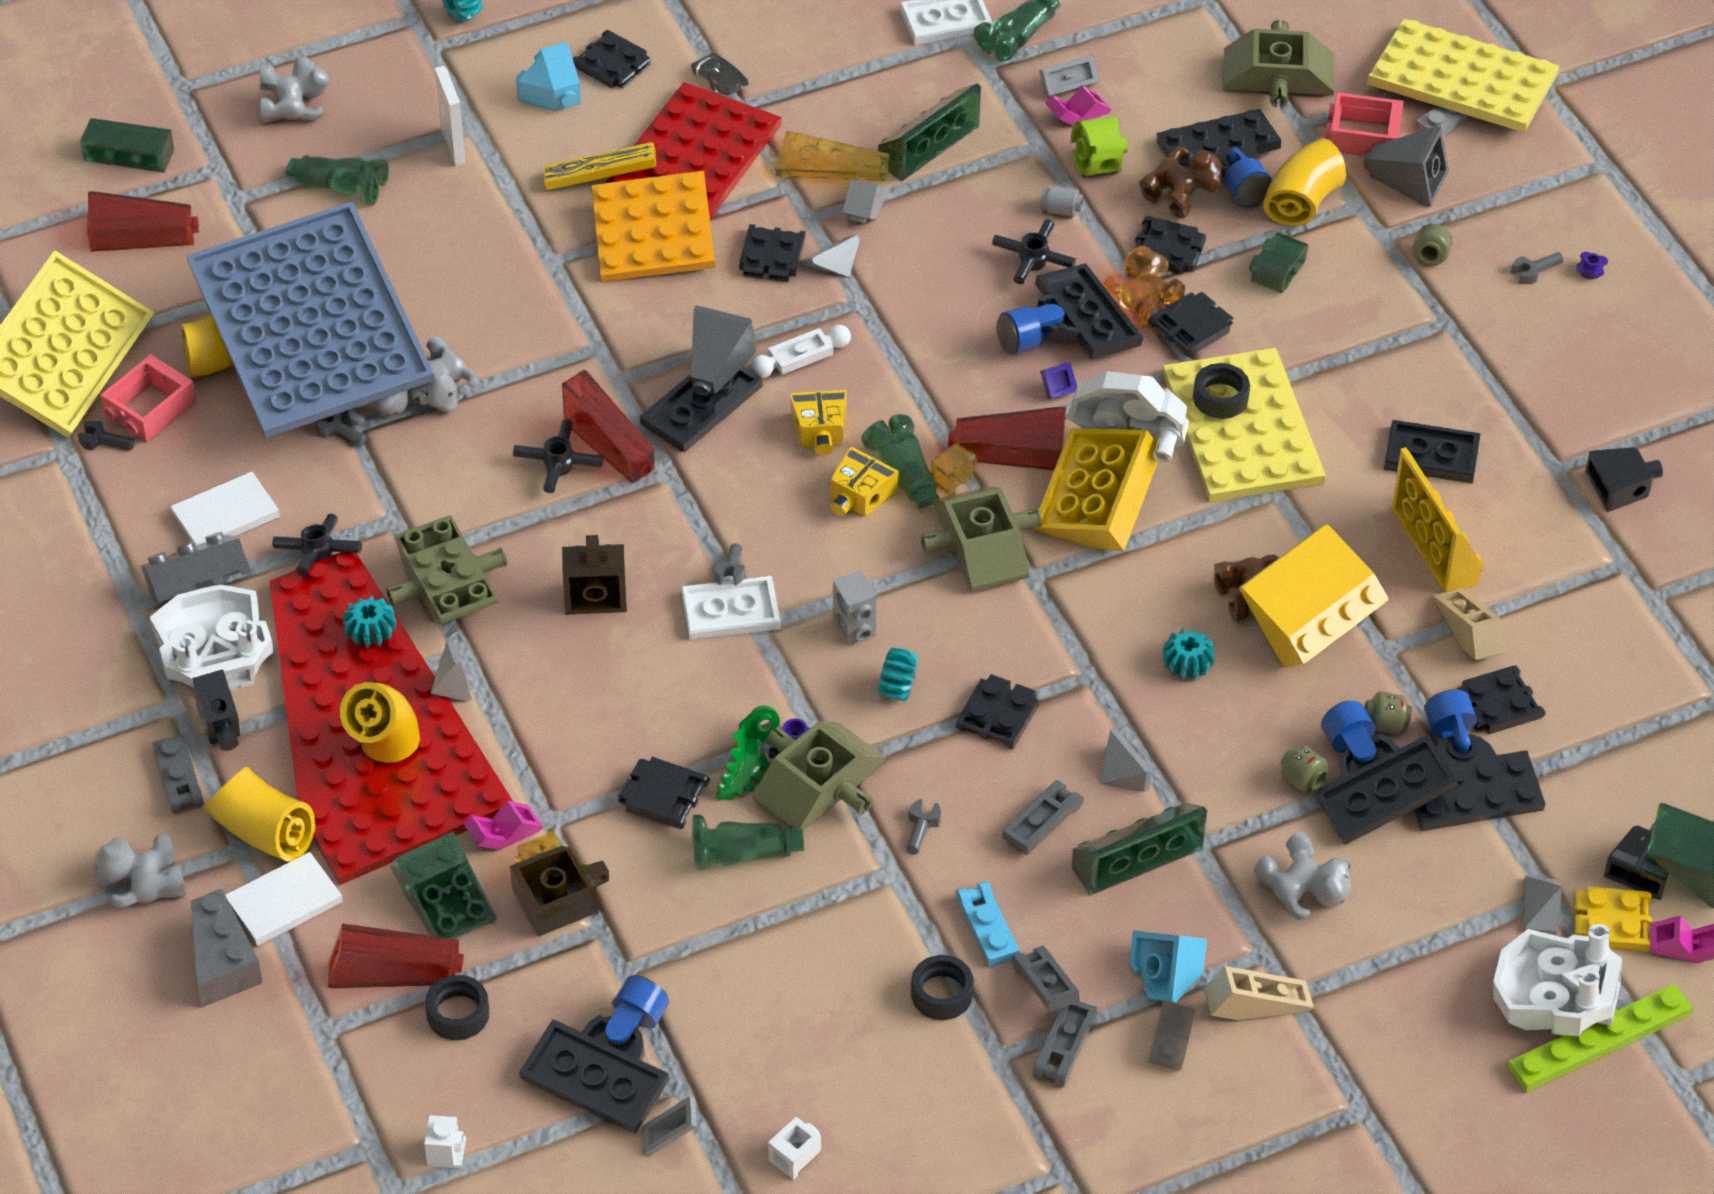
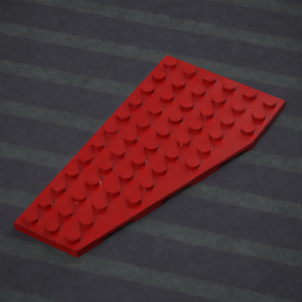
[269,552,514,885]

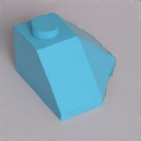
[516,42,581,111]
[1129,931,1207,1002]

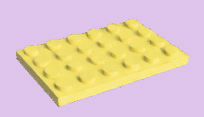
[1367,19,1559,133]
[0,250,155,438]
[1163,348,1326,502]

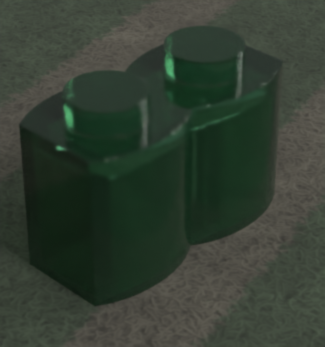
[1249,232,1309,293]

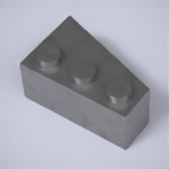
[141,531,251,602]
[191,888,263,1008]

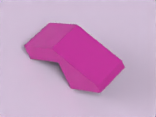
[1045,85,1111,126]
[463,801,543,850]
[1650,915,1714,963]

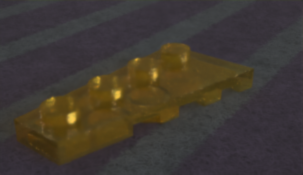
[775,130,891,181]

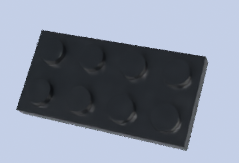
[640,366,763,453]

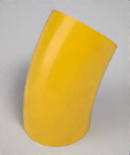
[1263,138,1346,226]
[181,315,233,378]
[340,682,420,763]
[203,766,315,861]

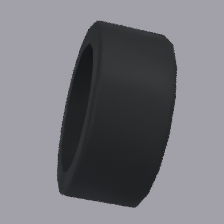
[1193,363,1250,419]
[911,955,974,1020]
[426,975,489,1040]

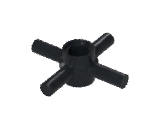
[992,219,1076,284]
[513,419,603,493]
[272,513,362,576]

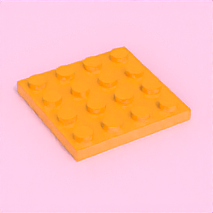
[591,171,716,282]

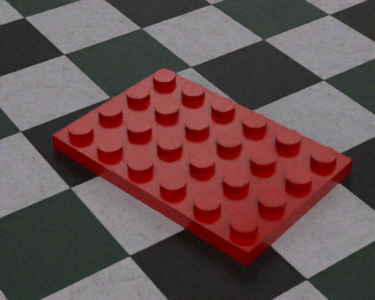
[605,82,781,219]

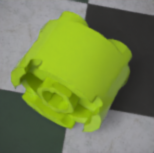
[1071,115,1128,176]

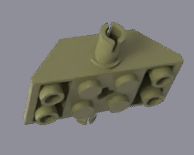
[1223,20,1334,108]
[921,486,1042,591]
[386,515,508,624]
[752,721,886,835]

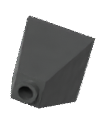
[1364,127,1449,207]
[691,305,757,396]

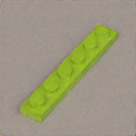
[1507,984,1693,1093]

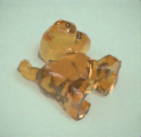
[1103,246,1185,328]

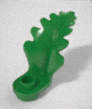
[716,705,780,800]

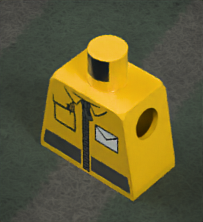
[790,390,847,456]
[830,447,899,517]

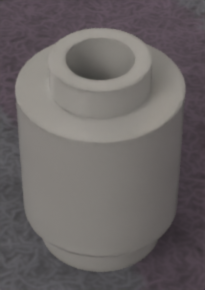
[1040,186,1083,217]

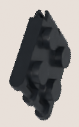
[572,29,651,88]
[1128,216,1206,274]
[739,224,806,282]
[1148,292,1234,357]
[1457,665,1546,734]
[955,674,1038,749]
[618,756,710,829]

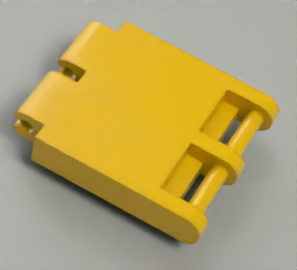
[1574,886,1652,952]

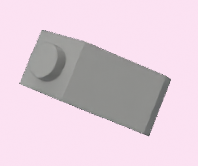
[843,179,890,223]

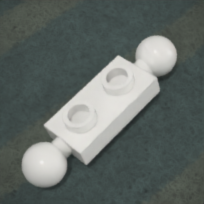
[750,325,851,378]

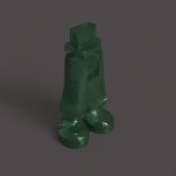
[974,0,1060,61]
[285,155,389,205]
[861,414,939,508]
[692,814,804,870]

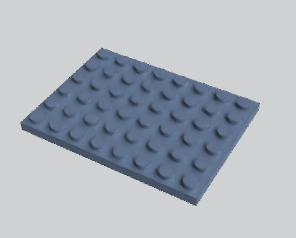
[186,201,435,438]

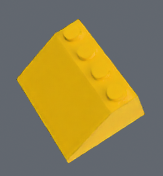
[1033,428,1158,551]
[1391,447,1483,592]
[1239,524,1389,667]

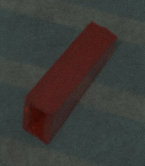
[87,191,199,252]
[561,369,655,484]
[948,407,1066,470]
[327,923,464,988]

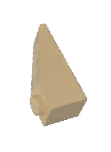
[1433,588,1504,661]
[1204,966,1314,1020]

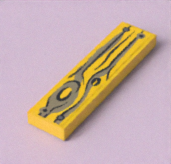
[544,142,656,190]

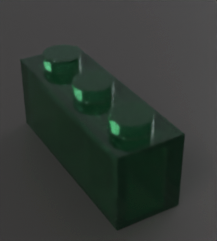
[80,118,174,173]

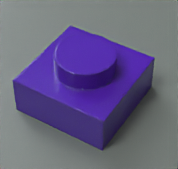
[1040,362,1077,399]

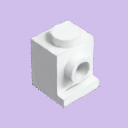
[424,1115,466,1169]
[768,1117,821,1180]

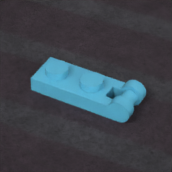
[956,881,1020,967]

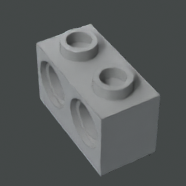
[833,570,877,645]

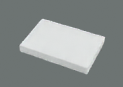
[899,0,993,45]
[435,66,465,166]
[171,472,280,546]
[681,576,781,640]
[225,852,343,946]

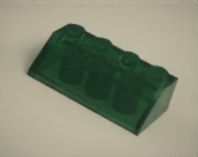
[878,83,981,181]
[1071,803,1207,896]

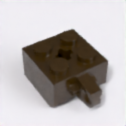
[562,535,627,615]
[510,845,609,936]

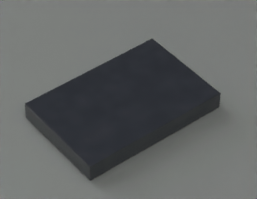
[1384,419,1481,484]

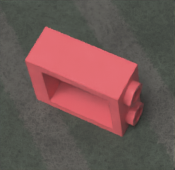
[1325,93,1404,155]
[101,354,197,442]

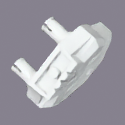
[1067,371,1189,463]
[150,584,274,690]
[1493,924,1622,1036]

